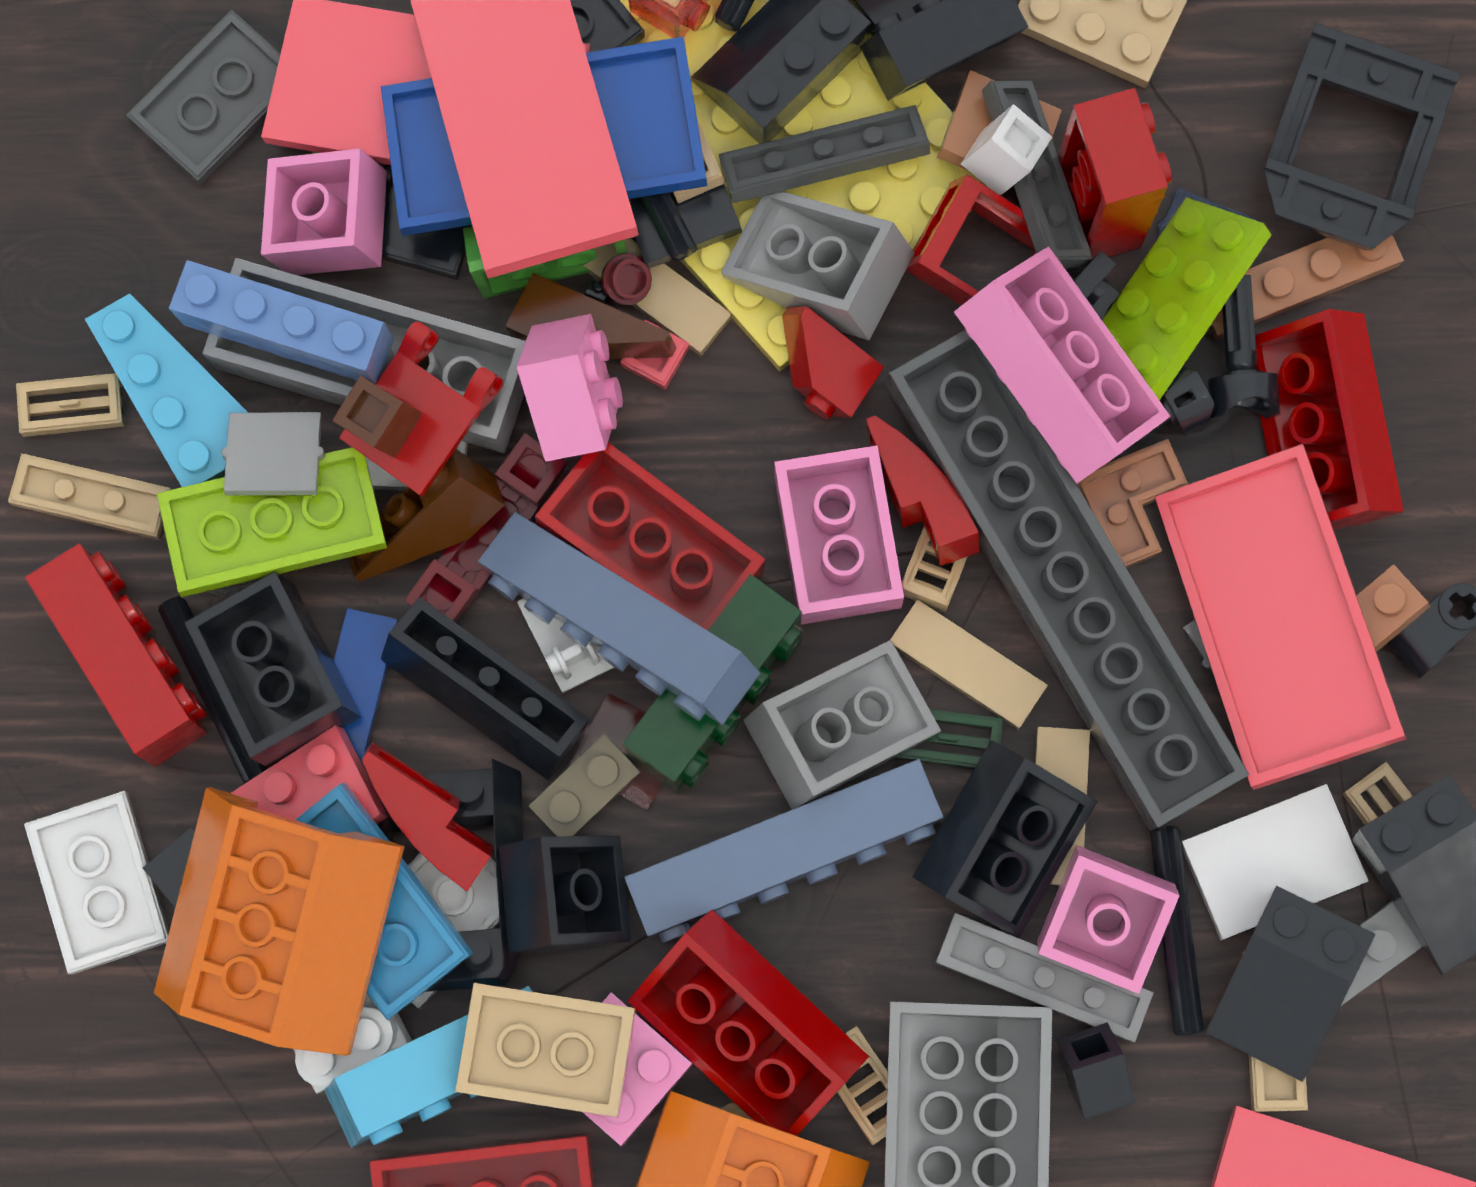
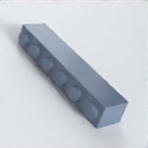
[478,512,760,725]
[624,759,944,944]

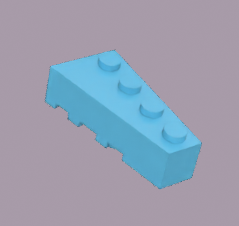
[85,294,248,487]
[325,986,532,1149]

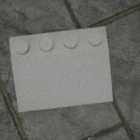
[884,1002,1052,1187]

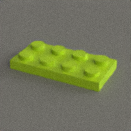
[1102,197,1272,401]
[157,447,387,597]

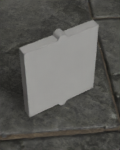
[221,412,325,495]

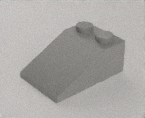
[721,191,914,340]
[743,640,941,810]

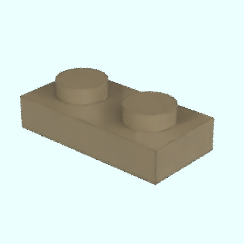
[529,734,642,837]

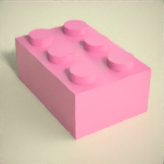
[774,445,904,625]

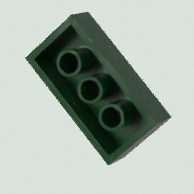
[623,574,804,793]

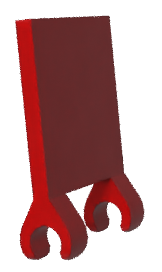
[339,321,504,497]

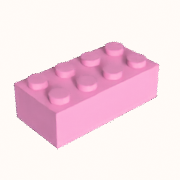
[954,246,1171,484]

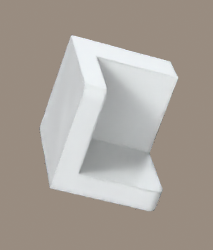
[961,104,1052,195]

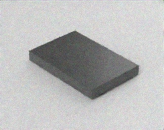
[126,9,281,186]

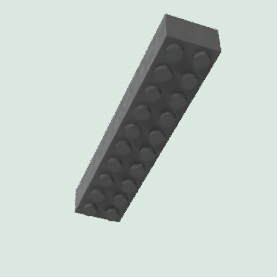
[886,330,1249,831]

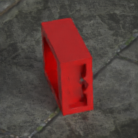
[906,174,1036,306]

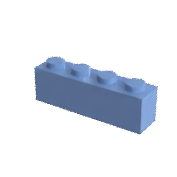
[169,260,394,384]

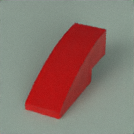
[866,416,979,566]
[362,742,493,891]

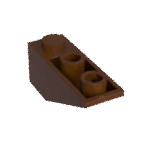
[348,449,505,582]

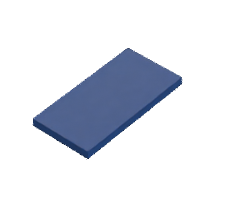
[381,37,708,236]

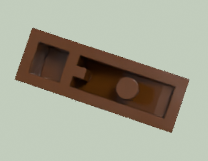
[505,273,677,360]

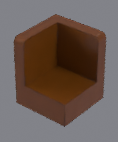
[332,375,422,458]

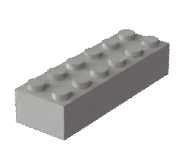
[202,258,526,454]

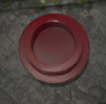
[601,254,652,305]

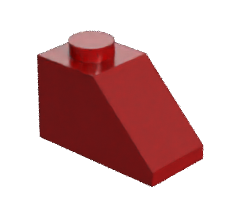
[782,306,884,420]

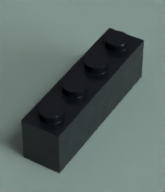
[380,597,589,781]

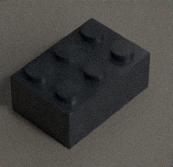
[185,571,361,768]

